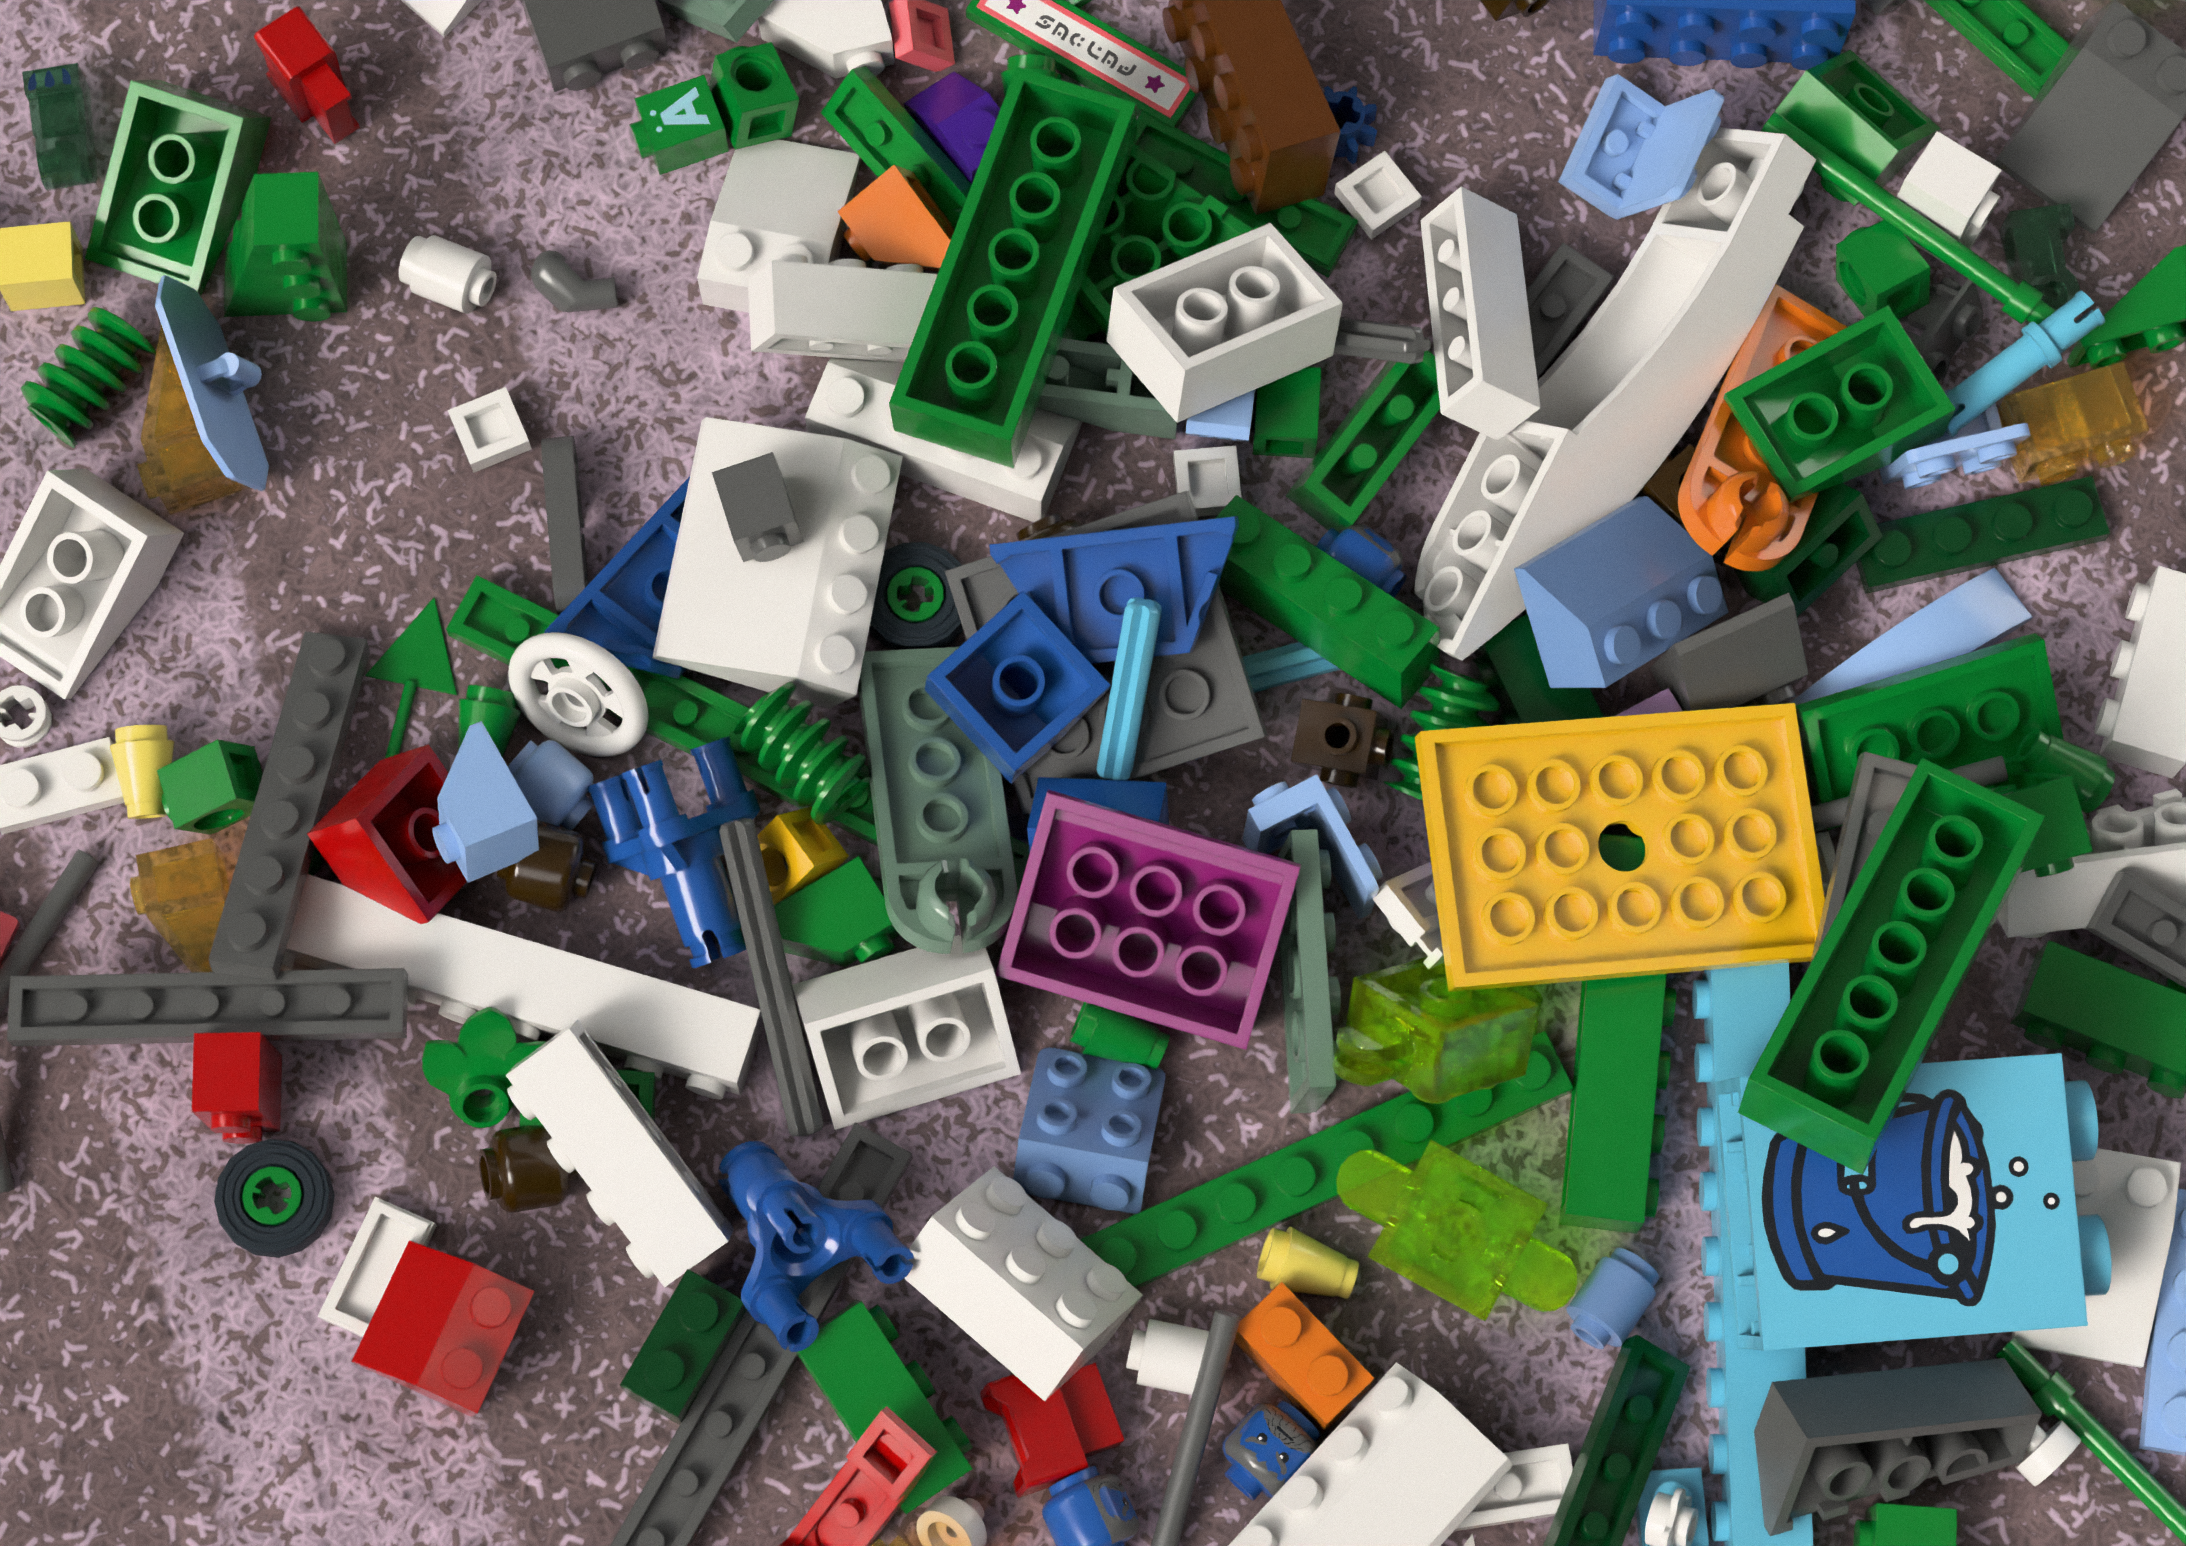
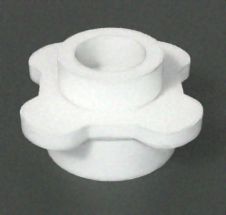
[1645,1488,1699,1546]

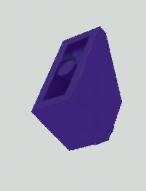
[904,71,1000,184]

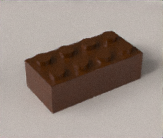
[1162,0,1341,215]

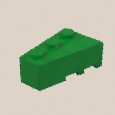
[224,172,347,322]

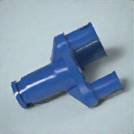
[588,736,761,969]
[718,1141,914,1352]

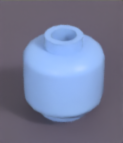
[508,740,594,830]

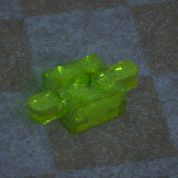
[1332,956,1543,1104]
[1336,1140,1578,1321]

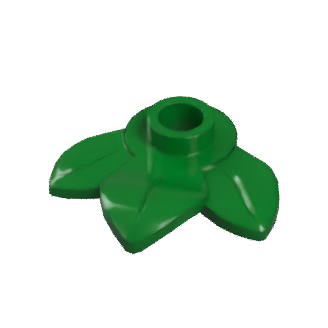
[422,1007,546,1128]

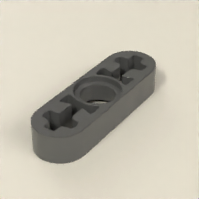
[541,436,589,614]

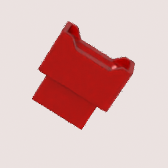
[254,6,360,144]
[980,1362,1124,1498]

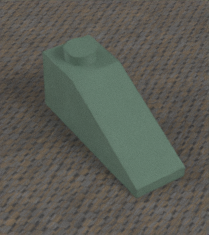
[1037,338,1178,439]

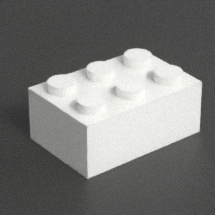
[1106,223,1343,423]
[904,1166,1143,1401]

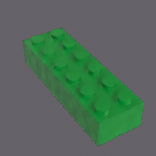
[889,67,1137,469]
[1738,758,2045,1175]

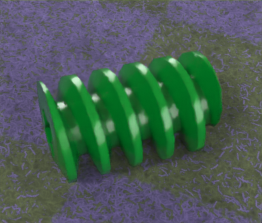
[21,307,158,448]
[1383,662,1501,801]
[734,681,870,825]

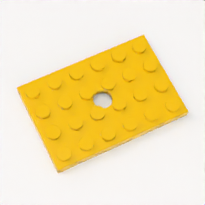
[1415,703,1825,992]

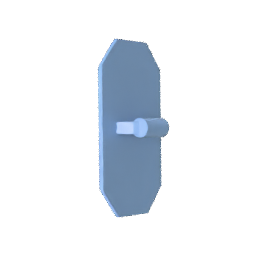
[155,275,269,491]

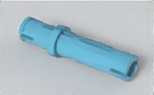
[1945,290,2105,438]

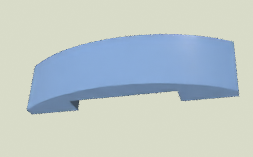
[1791,568,2032,705]

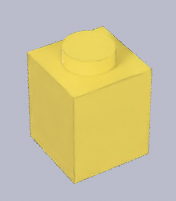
[0,221,85,311]

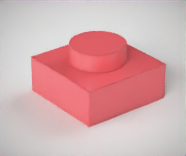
[889,0,955,72]

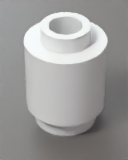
[399,235,497,314]
[1126,1319,1209,1395]

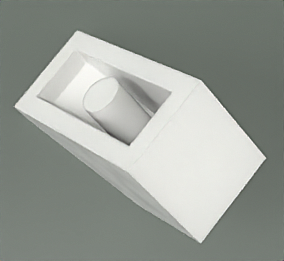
[758,0,895,79]

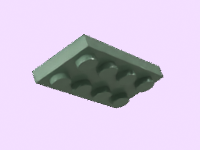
[1277,829,1345,1114]

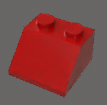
[307,744,467,924]
[351,1241,535,1417]

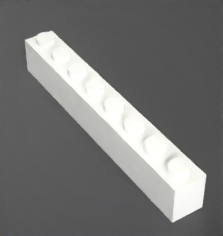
[281,874,764,1100]

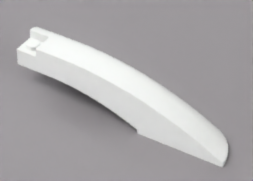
[1414,127,1816,661]

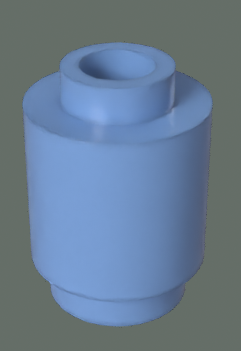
[1566,1248,1659,1349]

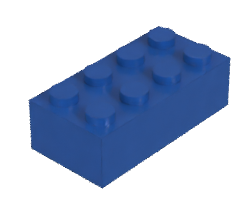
[1593,0,1856,71]

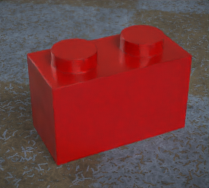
[192,1032,282,1144]

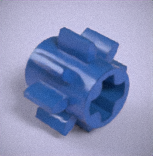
[1323,86,1377,164]

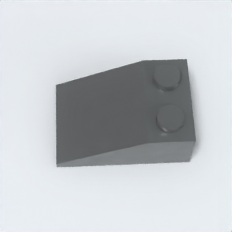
[1994,0,2186,234]

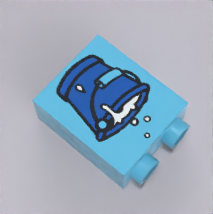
[1715,1053,2112,1351]

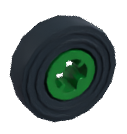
[869,542,963,650]
[214,1139,335,1258]

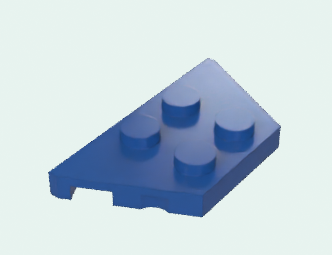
[544,476,690,679]
[989,516,1239,664]

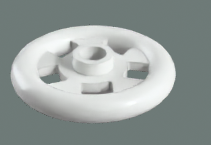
[508,632,649,757]

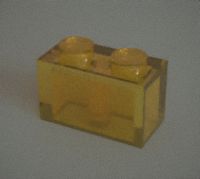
[1998,362,2150,485]

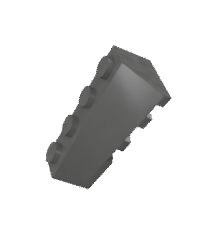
[1754,1358,2042,1536]

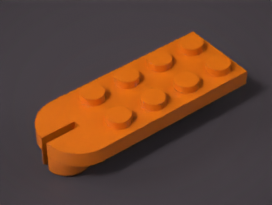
[1678,284,1847,572]

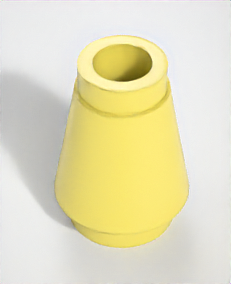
[110,725,175,819]
[1257,1226,1359,1299]

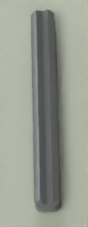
[719,818,824,1136]

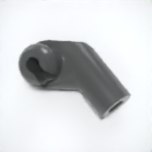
[531,250,618,313]

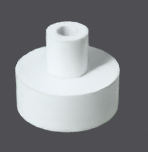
[2015,1420,2081,1486]
[916,1496,987,1546]

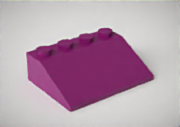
[995,790,1301,1050]

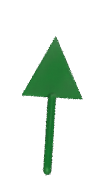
[365,598,457,758]

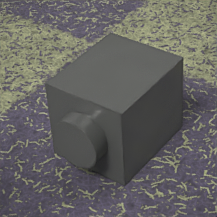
[712,452,804,562]

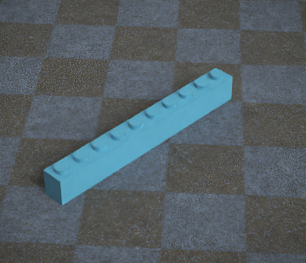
[1692,962,1813,1546]

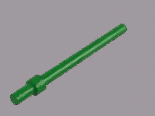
[1761,112,2056,325]
[1995,1337,2186,1545]

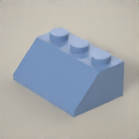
[1514,496,1728,688]

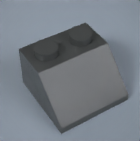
[521,0,668,92]
[1650,593,1808,711]

